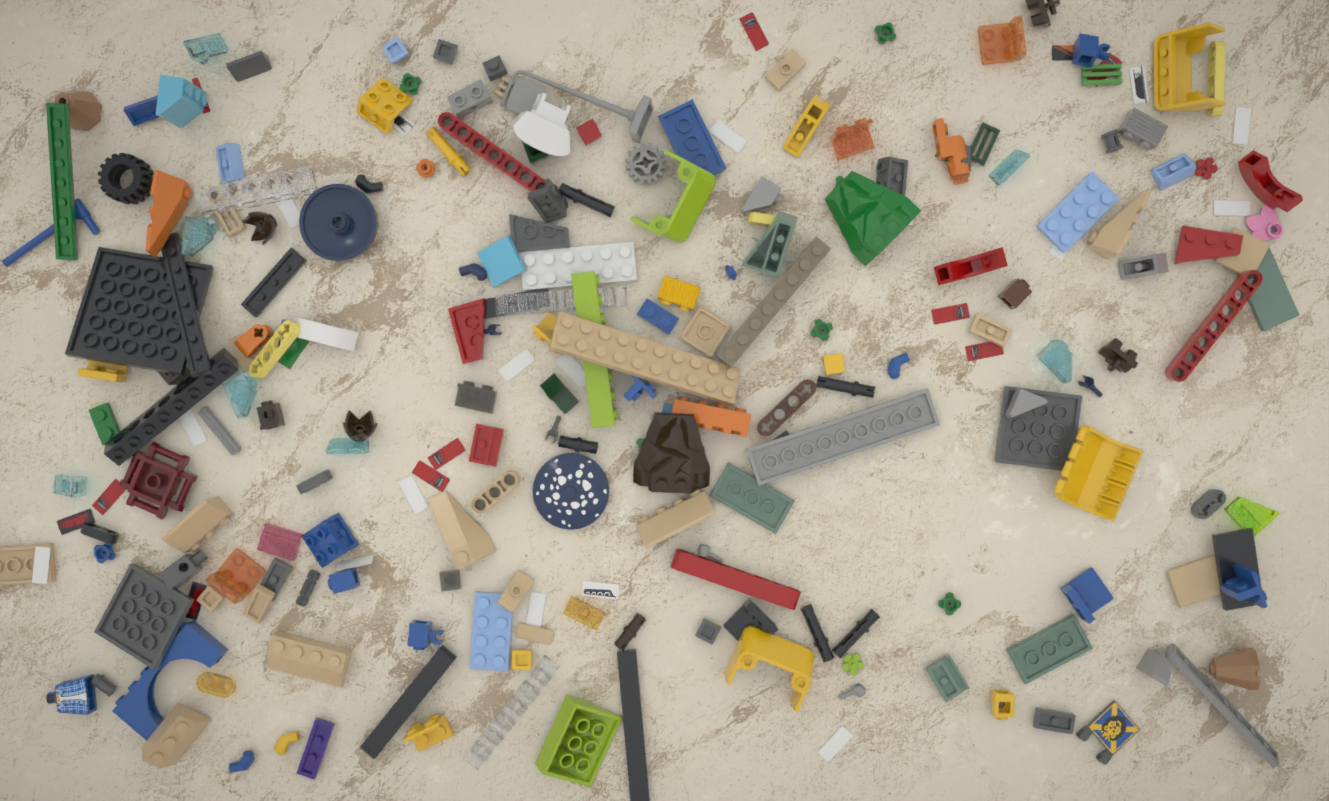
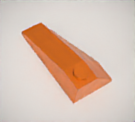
[145,170,193,257]

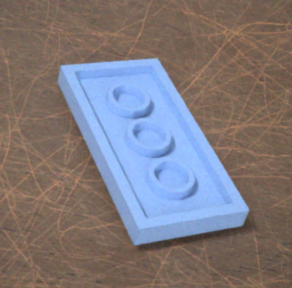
[1036,172,1120,253]
[470,591,513,671]

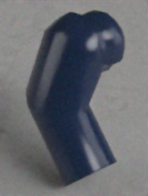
[459,263,487,281]

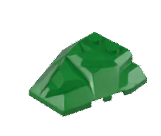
[825,171,921,266]

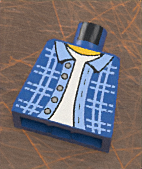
[46,674,97,715]

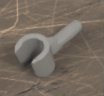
[698,544,723,563]
[838,683,866,700]

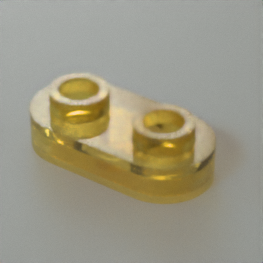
[196,672,236,698]

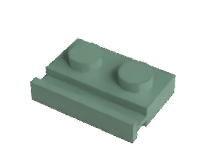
[925,654,970,702]

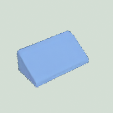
[216,143,246,185]
[1150,153,1196,191]

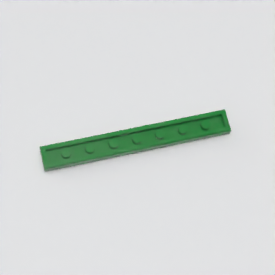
[46,102,78,261]

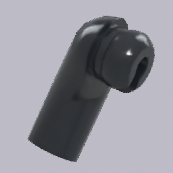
[355,174,384,193]

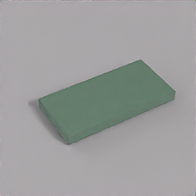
[1235,248,1299,331]
[709,463,795,534]
[1006,614,1093,684]

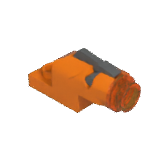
[932,118,971,185]

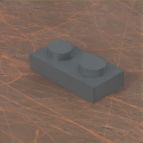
[260,558,293,601]
[1033,707,1076,734]

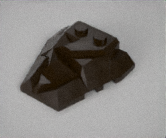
[633,412,710,494]

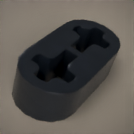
[80,522,119,544]

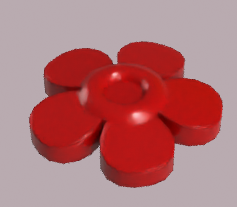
[1195,157,1218,180]

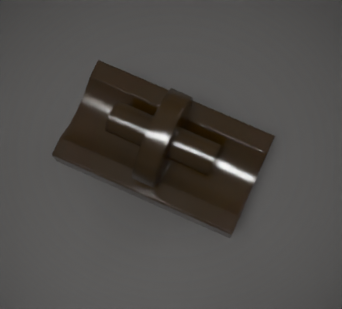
[1026,0,1060,28]
[1098,338,1138,373]

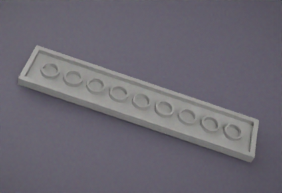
[746,389,940,486]

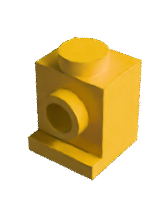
[990,689,1015,720]

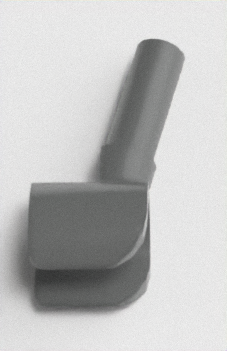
[545,416,561,443]

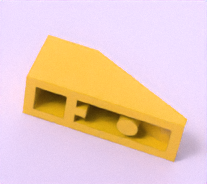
[782,94,831,158]

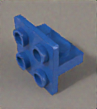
[623,374,656,401]
[1220,563,1268,608]

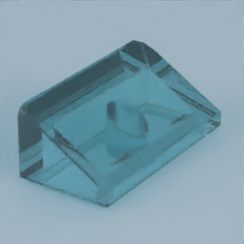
[989,149,1030,185]
[326,438,369,454]

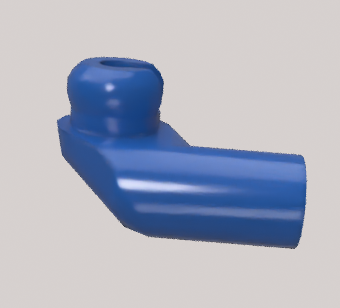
[887,353,910,379]
[229,750,254,773]

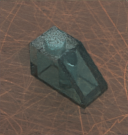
[182,216,217,257]
[1037,339,1072,383]
[222,374,257,419]

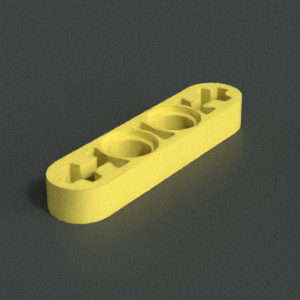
[1207,41,1225,116]
[249,320,300,379]

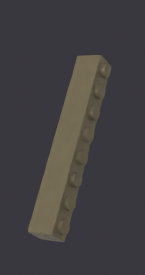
[716,236,831,368]

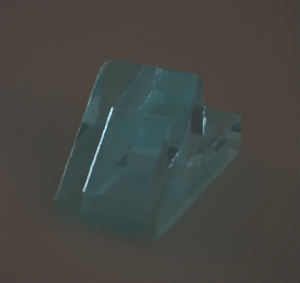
[183,33,229,65]
[53,474,87,498]

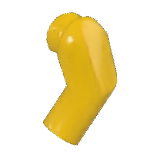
[274,731,300,756]

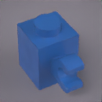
[1072,34,1110,67]
[408,620,444,650]

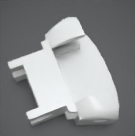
[509,93,571,156]

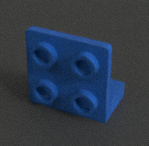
[302,513,359,568]
[1060,567,1113,624]

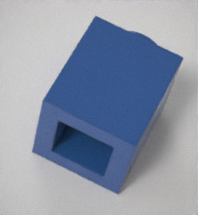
[328,567,360,594]

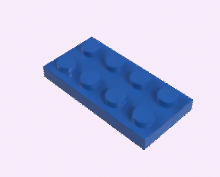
[658,99,726,175]

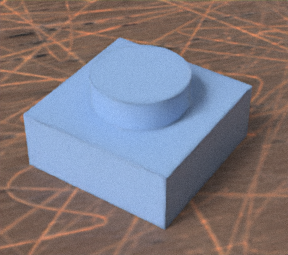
[382,37,410,65]

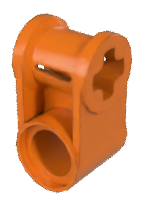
[234,324,273,358]

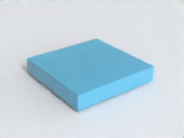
[477,236,527,287]

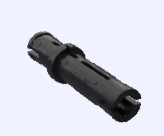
[559,183,615,217]
[816,375,875,398]
[801,604,835,662]
[832,608,880,658]

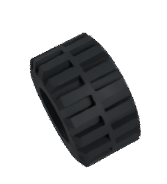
[98,153,154,205]

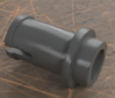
[90,673,118,697]

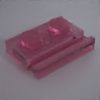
[257,523,303,561]

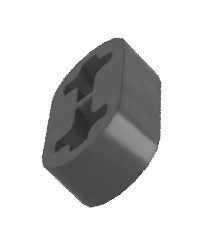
[296,469,333,495]
[1191,489,1226,519]

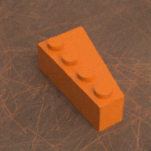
[672,396,751,437]

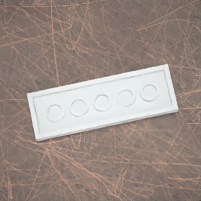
[519,242,637,291]

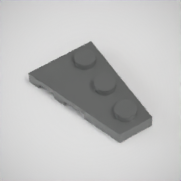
[509,214,570,252]

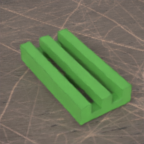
[1081,64,1123,86]

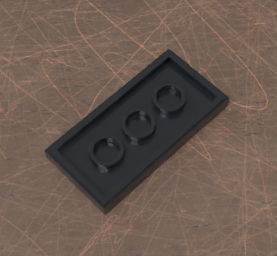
[1212,528,1262,611]

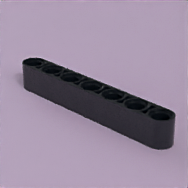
[359,645,457,759]

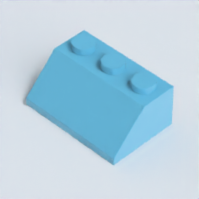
[156,75,207,128]

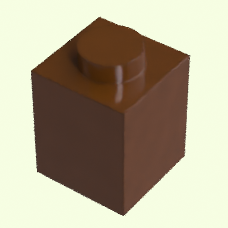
[998,278,1032,309]

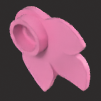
[1245,205,1284,241]

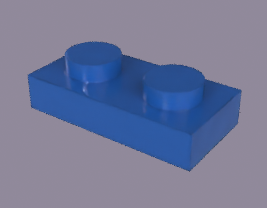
[637,299,679,335]

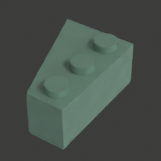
[742,211,798,277]

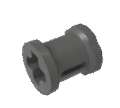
[1101,129,1124,154]

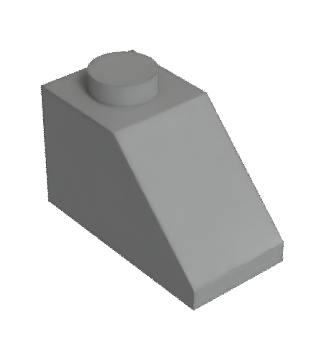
[740,177,782,214]
[1119,253,1169,280]
[1136,649,1172,686]

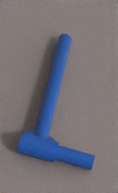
[2,198,100,267]

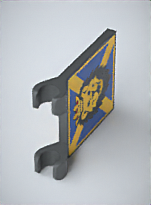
[1076,700,1140,765]

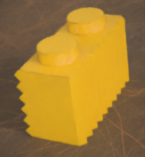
[657,275,701,312]

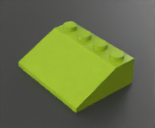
[535,694,623,787]

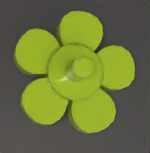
[842,653,864,675]

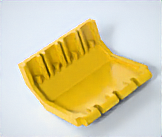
[1053,424,1144,522]

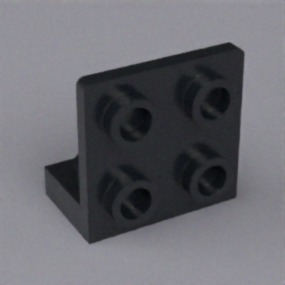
[723,598,778,641]

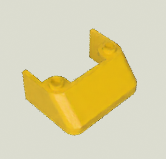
[1154,22,1225,112]
[724,625,814,712]

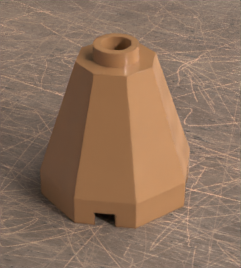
[54,90,102,131]
[1209,648,1260,690]

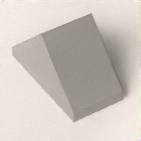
[1005,389,1048,418]

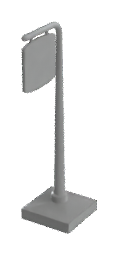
[500,70,654,143]

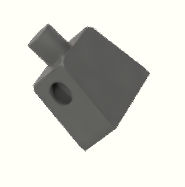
[158,550,208,590]

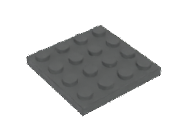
[994,386,1082,471]
[94,563,194,669]

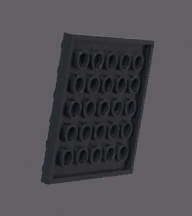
[65,247,214,375]

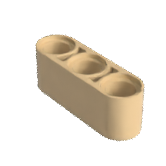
[471,470,520,513]

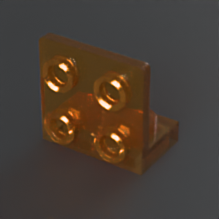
[978,16,1027,65]
[830,118,875,161]
[205,548,266,604]

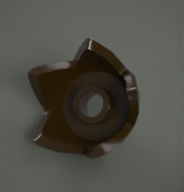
[242,211,277,245]
[342,410,378,442]

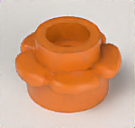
[416,159,435,178]

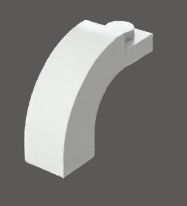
[292,316,358,351]

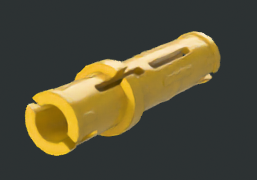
[425,126,472,178]

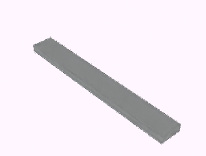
[1167,643,1279,768]

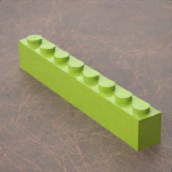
[571,270,618,428]

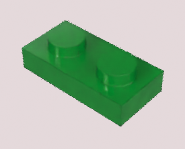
[88,403,120,445]

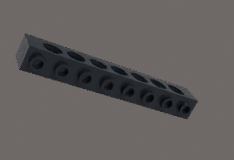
[104,348,239,466]

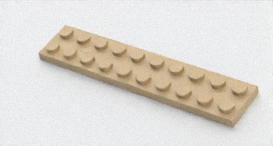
[549,311,741,406]

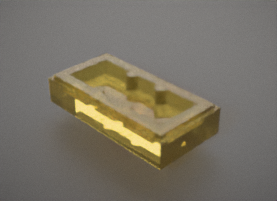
[563,595,606,630]

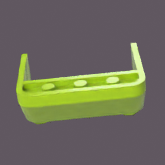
[630,150,716,243]

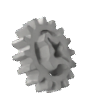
[625,143,666,185]

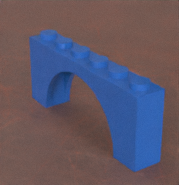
[112,620,229,741]

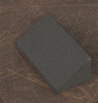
[226,51,272,82]

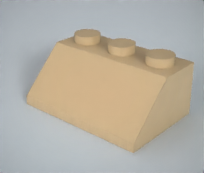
[161,496,234,553]
[141,703,211,768]

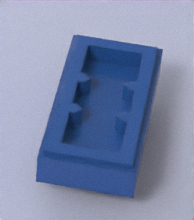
[123,95,159,126]

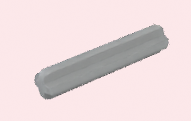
[198,407,241,455]

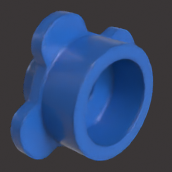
[94,543,116,563]

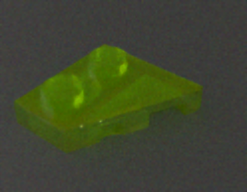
[1224,497,1280,537]

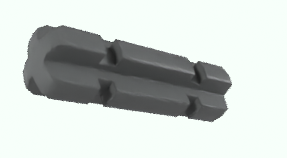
[296,570,320,607]

